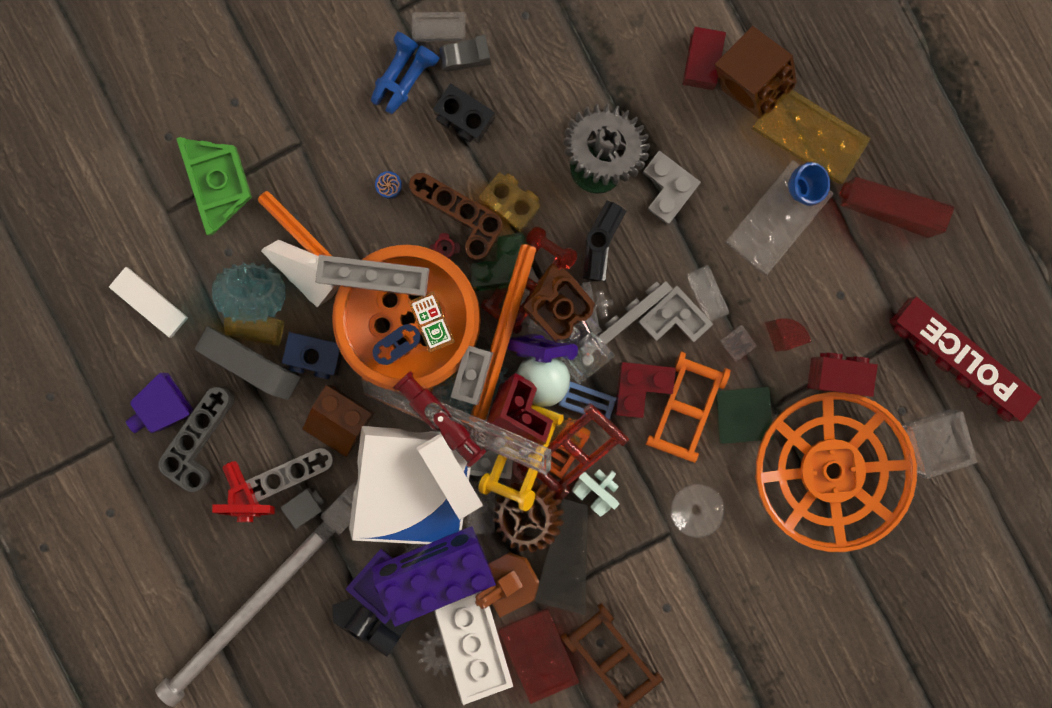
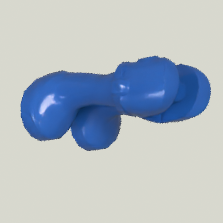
[371,31,440,114]

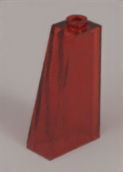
[839,177,955,238]

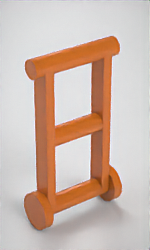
[646,351,731,463]

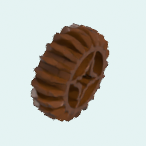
[493,480,564,553]

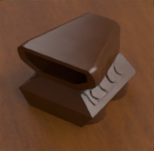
[522,263,596,343]

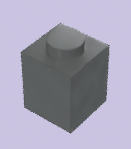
[280,487,326,530]

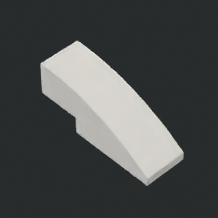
[416,433,483,520]

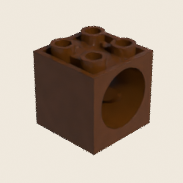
[715,26,797,119]

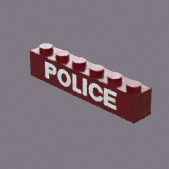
[889,296,1042,422]

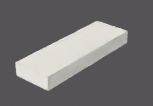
[109,267,188,338]

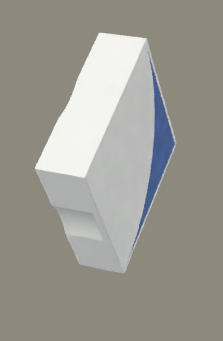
[349,426,473,544]

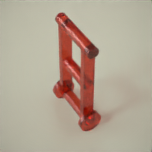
[481,227,577,334]
[518,403,629,500]

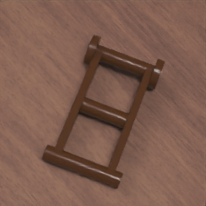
[560,602,664,708]

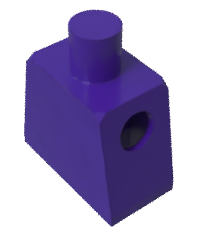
[126,373,194,433]

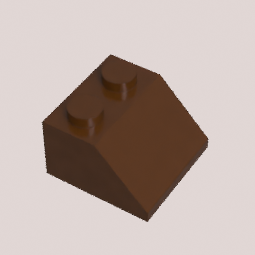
[302,385,375,457]

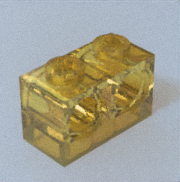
[479,172,541,233]

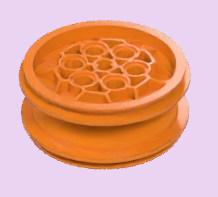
[332,245,481,391]

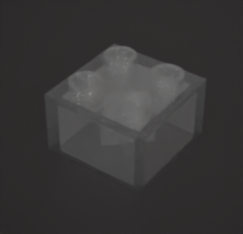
[901,409,977,479]

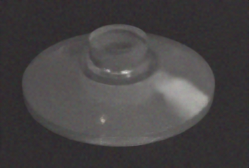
[671,484,724,538]

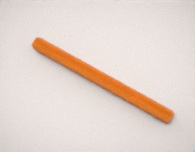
[469,244,536,427]

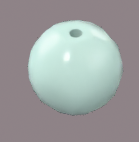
[516,356,570,407]

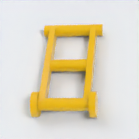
[478,404,564,511]

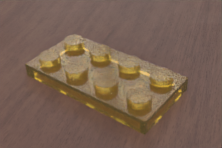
[752,90,871,185]

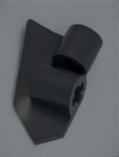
[332,598,412,657]

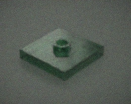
[716,387,774,444]

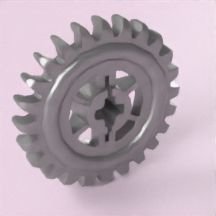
[563,103,650,185]

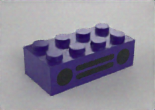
[372,526,496,627]

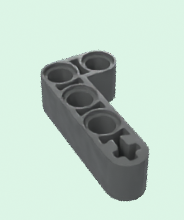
[195,326,301,400]
[158,387,235,492]

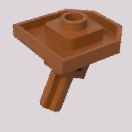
[475,552,539,617]

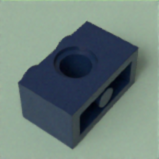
[282,332,342,379]

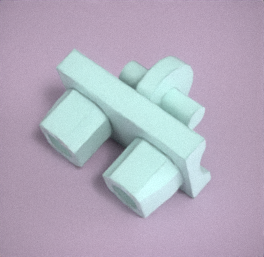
[572,469,620,517]

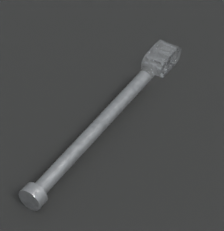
[155,481,357,707]

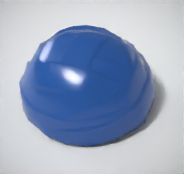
[788,162,830,206]

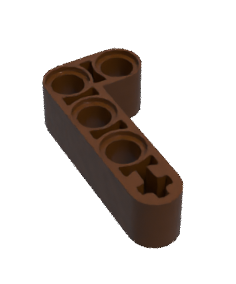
[409,173,503,262]

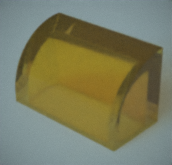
[224,308,285,346]

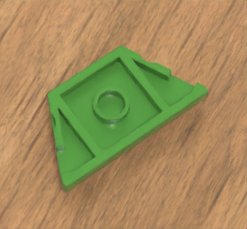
[176,137,252,236]

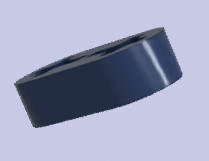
[373,324,421,365]

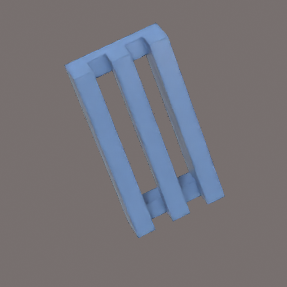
[558,382,617,423]

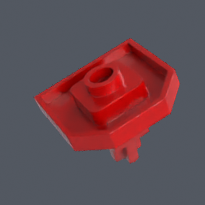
[212,461,275,522]

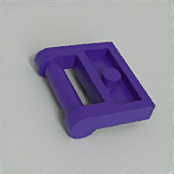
[507,334,578,363]

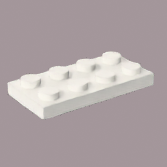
[434,591,513,705]

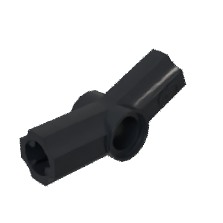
[583,200,627,282]

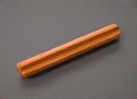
[258,191,332,256]

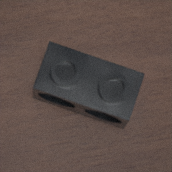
[433,83,495,143]

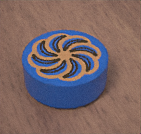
[375,171,402,199]

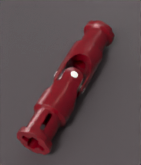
[393,371,487,468]

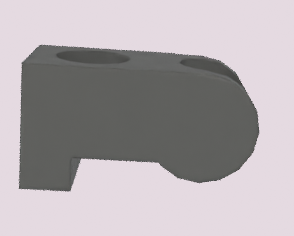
[439,35,491,71]

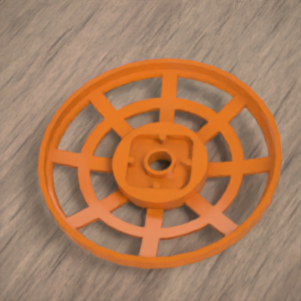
[756,392,917,552]

